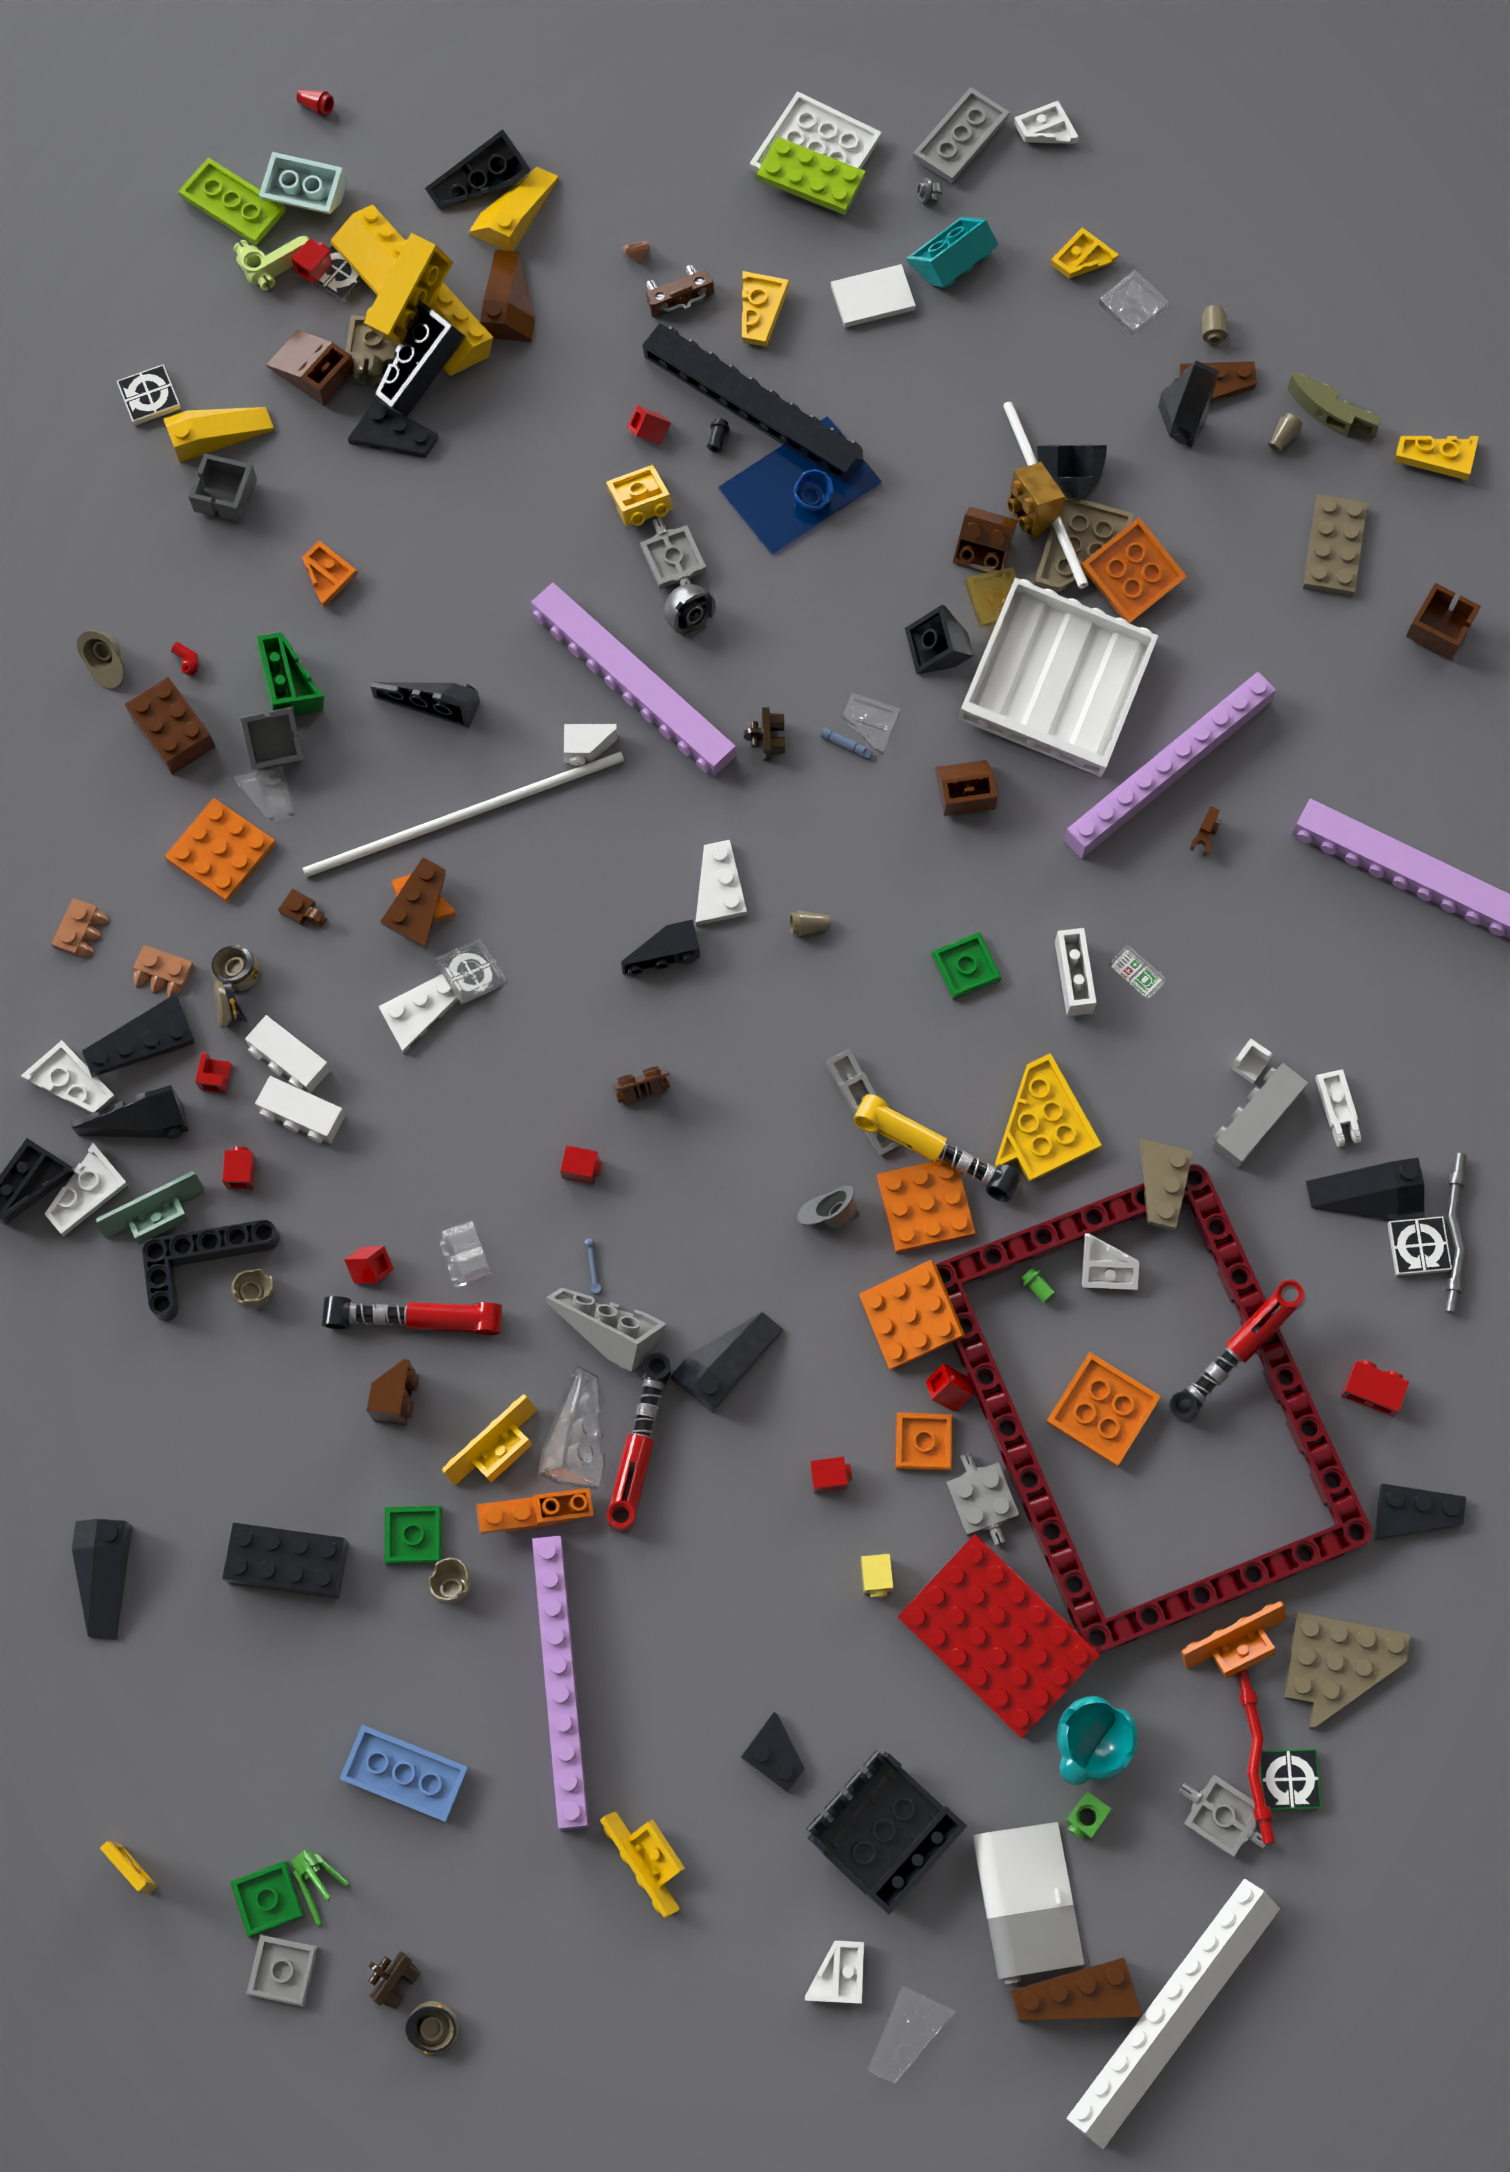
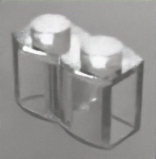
[439,1221,491,1286]

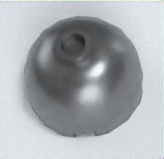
[664,584,716,637]

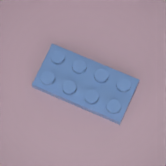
[339,1725,469,1823]

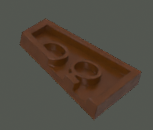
[1179,361,1257,403]
[381,857,446,949]

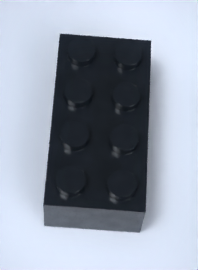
[222,1523,349,1599]

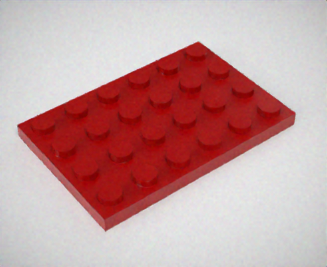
[897,1534,1101,1739]

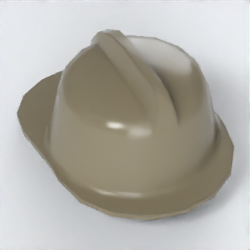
[77,630,124,689]

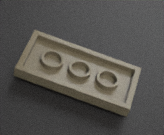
[1303,494,1368,596]

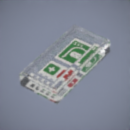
[1109,944,1167,1000]

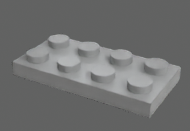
[913,87,1010,184]

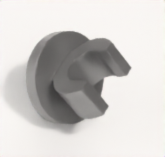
[916,178,942,203]

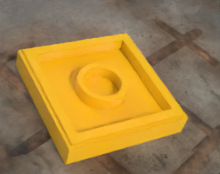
[100,1841,157,1895]

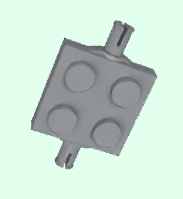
[640,518,706,589]
[946,1453,1019,1546]
[1178,1775,1266,1858]

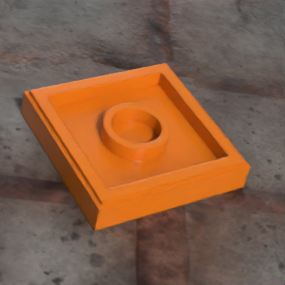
[895,1412,952,1471]

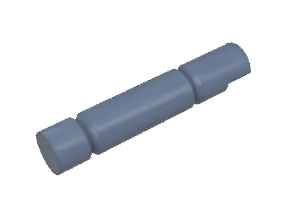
[820,727,873,759]

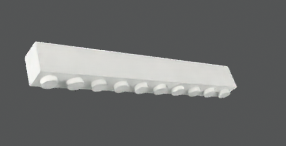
[1066,1879,1280,2149]

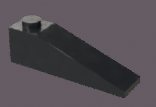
[1158,360,1219,447]
[370,682,480,728]
[1306,1158,1424,1221]
[670,1312,783,1413]

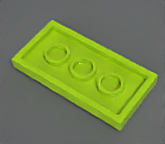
[756,136,866,215]
[178,157,286,246]

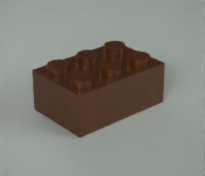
[125,677,215,774]

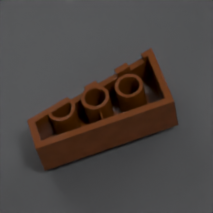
[1009,1957,1143,2021]

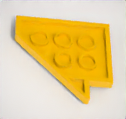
[994,1053,1102,1183]

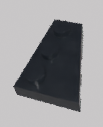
[348,400,439,458]
[1374,1484,1466,1541]

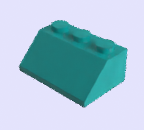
[906,217,999,288]

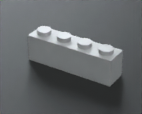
[1212,1063,1308,1169]

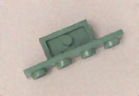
[96,1171,205,1245]

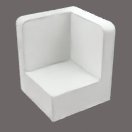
[1231,1038,1273,1084]

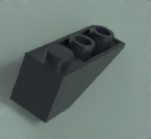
[621,919,700,975]

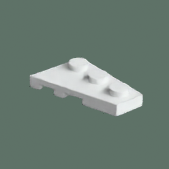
[379,974,459,1054]

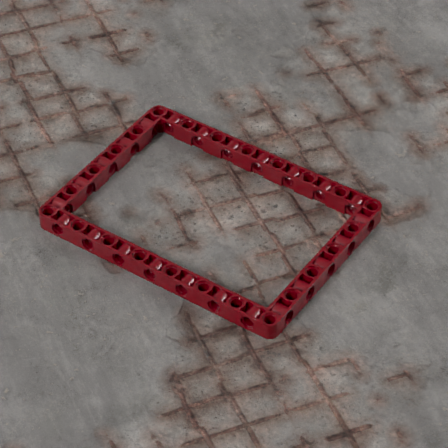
[936,1164,1372,1654]

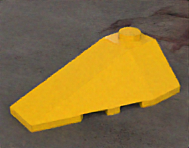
[469,167,559,251]
[164,407,274,462]

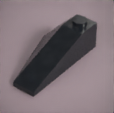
[425,129,532,209]
[71,1085,189,1139]
[72,1519,132,1639]

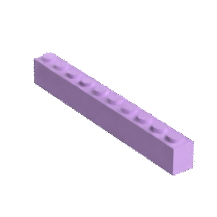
[531,582,736,777]
[1064,672,1276,859]
[1292,798,1510,939]
[532,1536,589,1831]

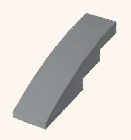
[825,1049,901,1156]

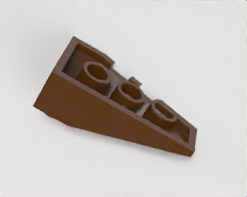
[480,250,535,342]

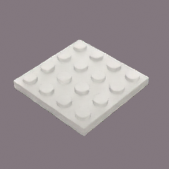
[749,91,882,173]

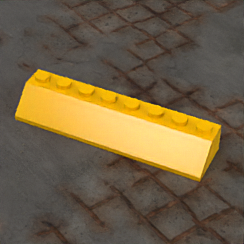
[330,204,493,376]

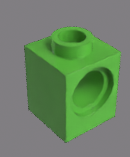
[1065,1791,1111,1840]

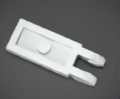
[1315,1069,1361,1147]

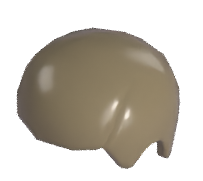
[231,1269,274,1309]
[428,1557,472,1605]

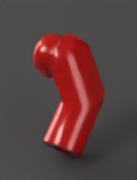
[171,642,199,676]

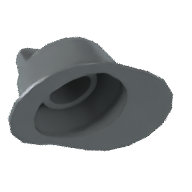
[797,1185,860,1229]

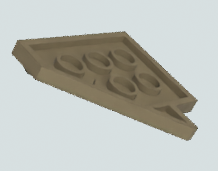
[1034,495,1135,592]
[1284,1612,1410,1729]

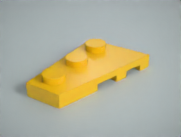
[742,271,790,347]
[1394,436,1479,481]

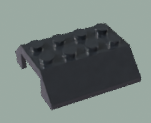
[806,1750,967,1915]

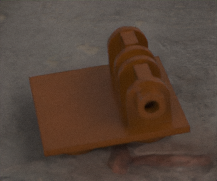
[612,1066,670,1104]

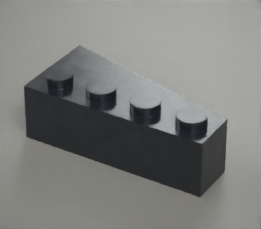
[375,299,466,417]

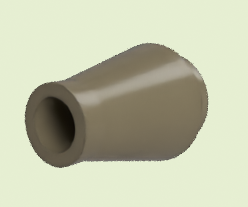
[1268,413,1303,453]
[790,910,830,936]

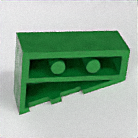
[256,632,324,715]

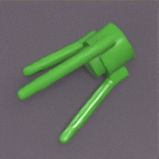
[291,1849,349,1926]

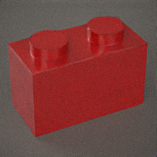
[1341,1360,1409,1417]

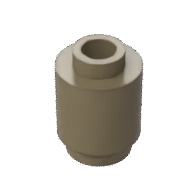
[1202,305,1228,345]

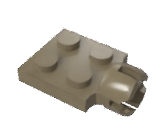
[345,315,397,386]

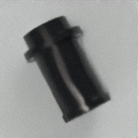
[706,418,730,453]

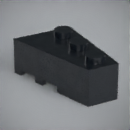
[0,1138,74,1225]

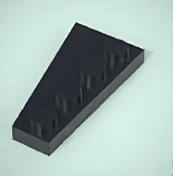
[82,993,194,1078]

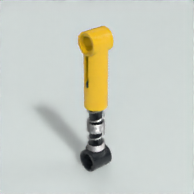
[853,1094,1021,1202]

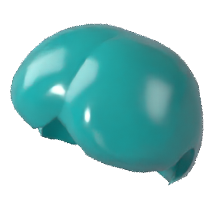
[1057,1696,1138,1785]

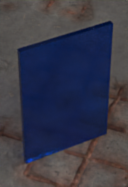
[718,416,881,554]

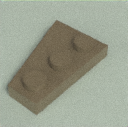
[1139,1138,1193,1231]

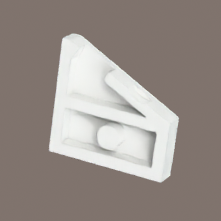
[1014,101,1078,144]
[1082,1233,1139,1290]
[805,1941,864,2004]

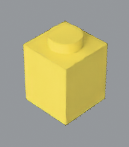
[861,1554,893,1598]

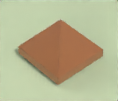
[623,241,650,264]

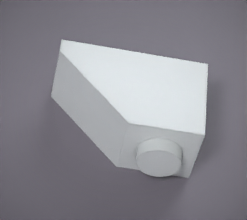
[564,724,618,766]

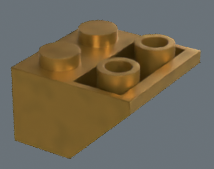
[1007,462,1065,541]

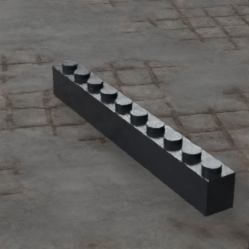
[642,323,863,484]

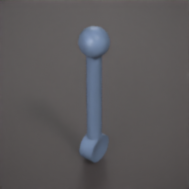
[584,1238,602,1294]

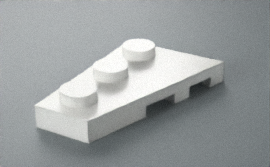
[695,840,747,926]
[21,1040,116,1114]
[45,1143,128,1237]

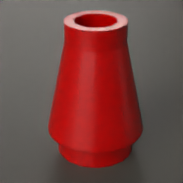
[296,89,334,116]

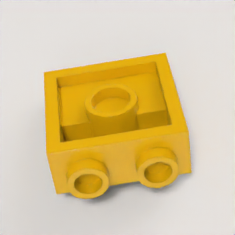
[606,465,673,527]

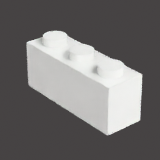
[1055,928,1096,1016]
[245,1015,331,1094]
[255,1076,345,1144]

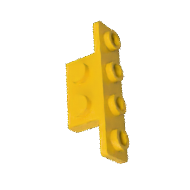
[442,1394,537,1485]
[600,1811,685,1919]

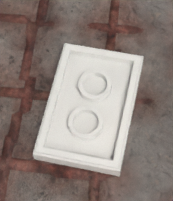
[831,264,916,328]

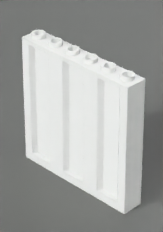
[957,578,1158,777]

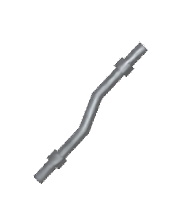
[1445,1153,1467,1314]

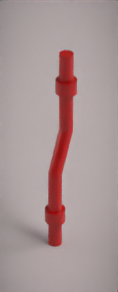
[1237,1669,1275,1845]

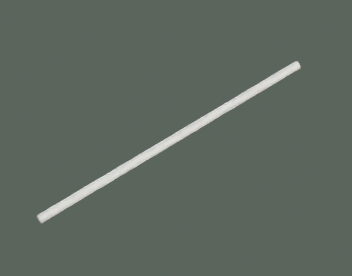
[302,751,624,878]

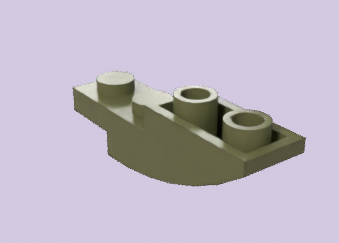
[1287,371,1382,439]

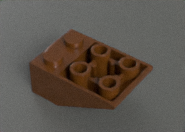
[266,330,354,406]

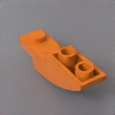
[476,1488,594,1534]

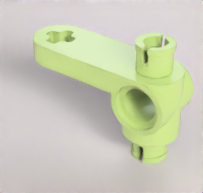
[234,236,309,291]

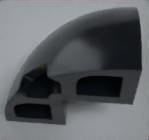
[1037,445,1107,498]

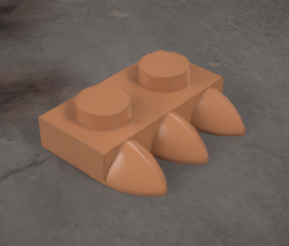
[51,898,109,957]
[133,945,194,997]

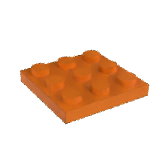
[1080,517,1187,623]
[164,798,276,903]
[876,1160,975,1253]
[859,1260,965,1370]
[1046,1352,1161,1467]

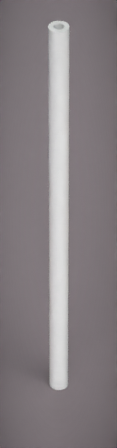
[1003,402,1088,589]

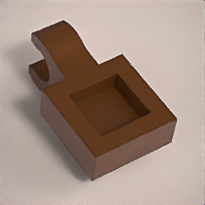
[1190,806,1221,857]
[278,889,327,928]

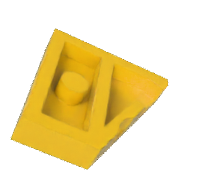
[1050,227,1119,279]

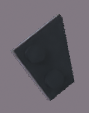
[741,1712,804,1792]

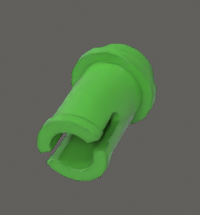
[1021,1268,1056,1303]

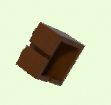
[1406,583,1481,660]

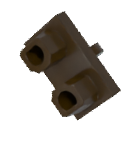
[743,707,785,761]
[368,1951,421,2009]

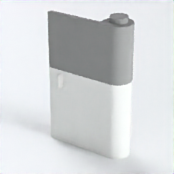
[972,1822,1085,1984]

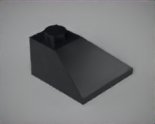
[905,605,974,674]

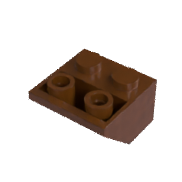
[953,507,1018,576]
[935,760,998,816]
[367,1359,419,1426]

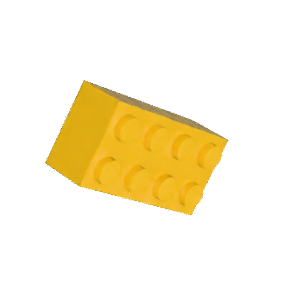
[364,233,454,346]

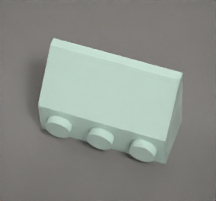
[259,152,348,214]

